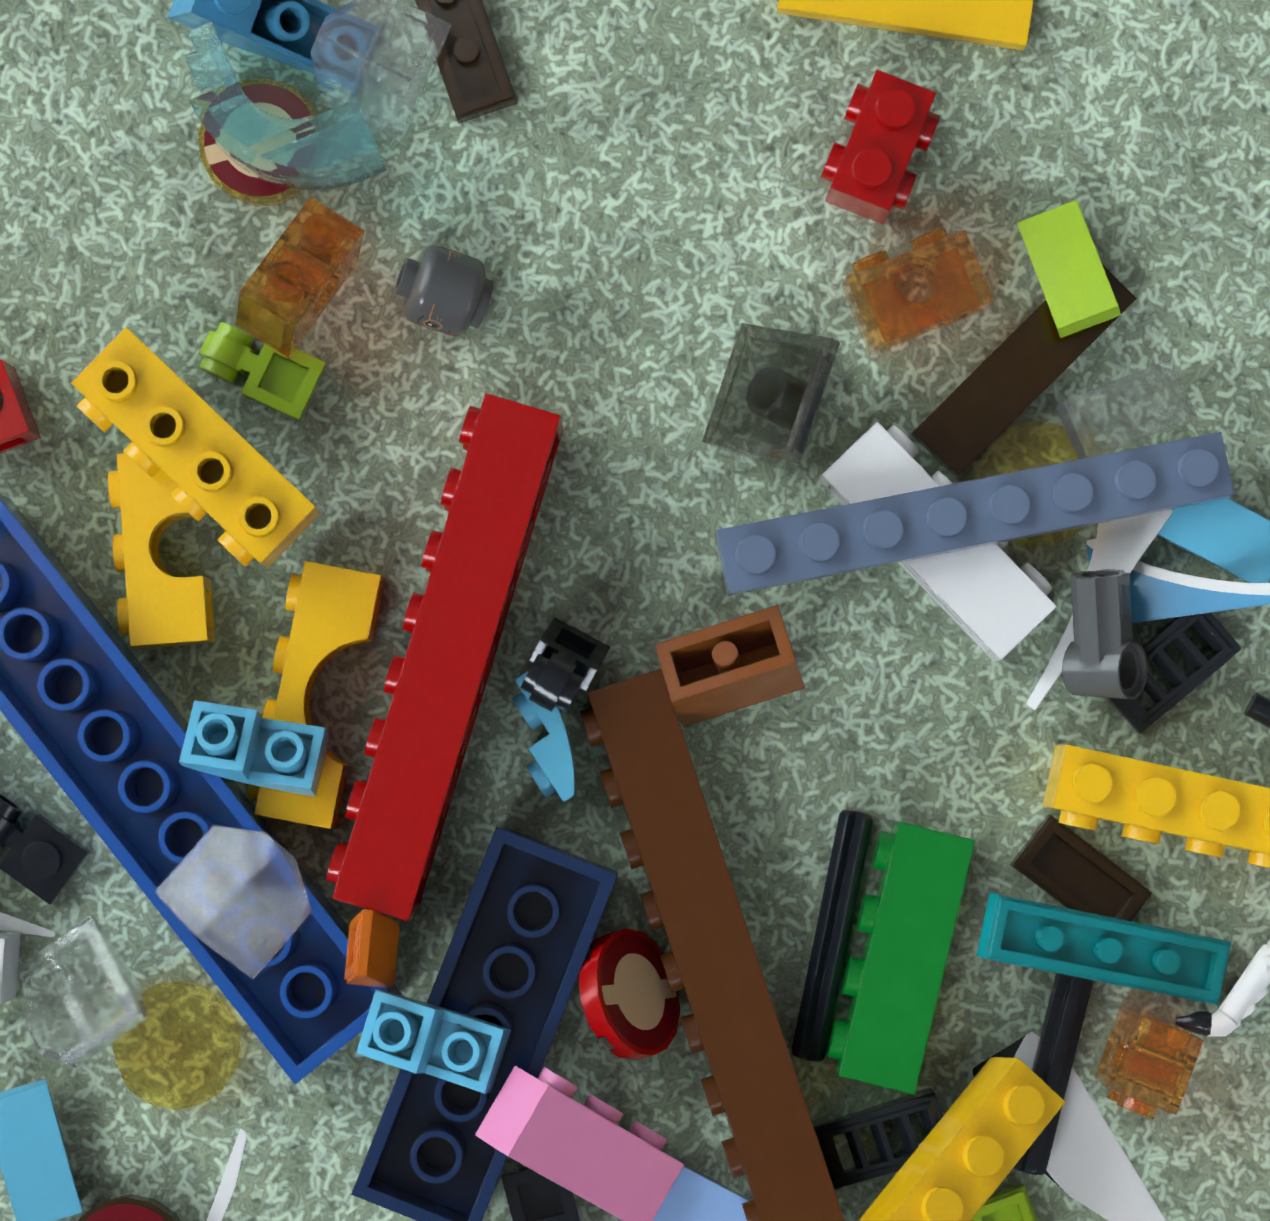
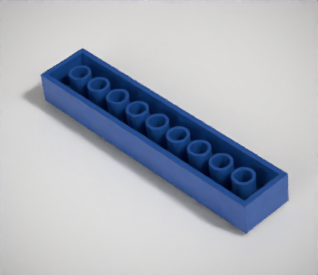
[0,494,403,1084]

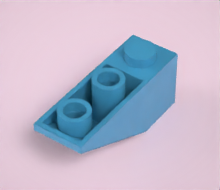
[167,0,382,89]

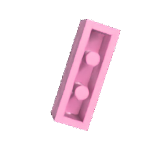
[475,1066,684,1221]

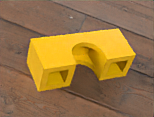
[108,453,216,649]

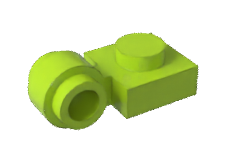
[198,322,327,422]

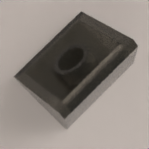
[702,323,840,474]

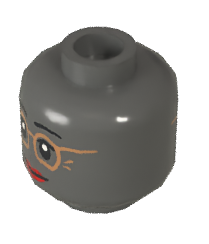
[394,245,493,337]

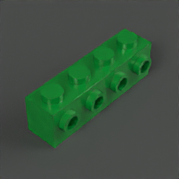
[827,821,975,1095]

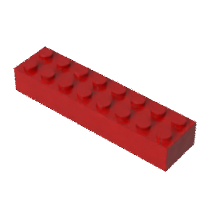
[326,393,563,921]

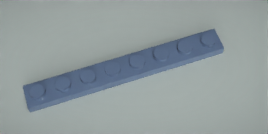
[715,432,1235,596]

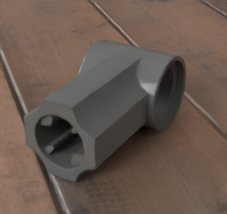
[1062,569,1148,699]

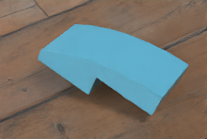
[1157,498,1270,583]
[512,671,575,802]
[179,700,330,797]
[356,990,511,1094]
[0,1079,83,1221]

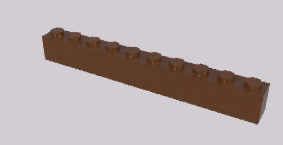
[579,669,845,1221]

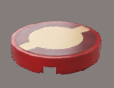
[579,928,680,1060]

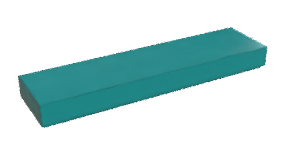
[976,892,1231,1005]

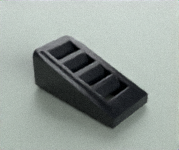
[1107,612,1241,734]
[813,1087,943,1189]

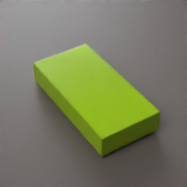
[1017,199,1121,338]

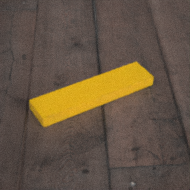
[777,0,1034,51]

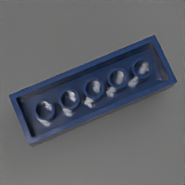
[351,825,618,1221]

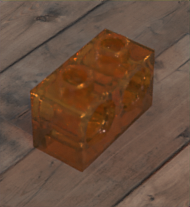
[1094,1006,1204,1119]

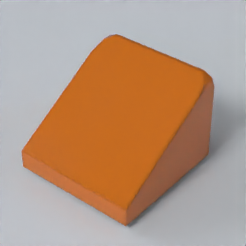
[344,909,400,988]

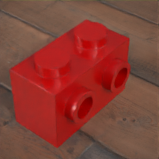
[820,70,940,224]

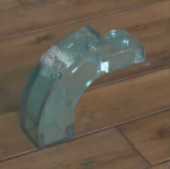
[185,22,387,190]

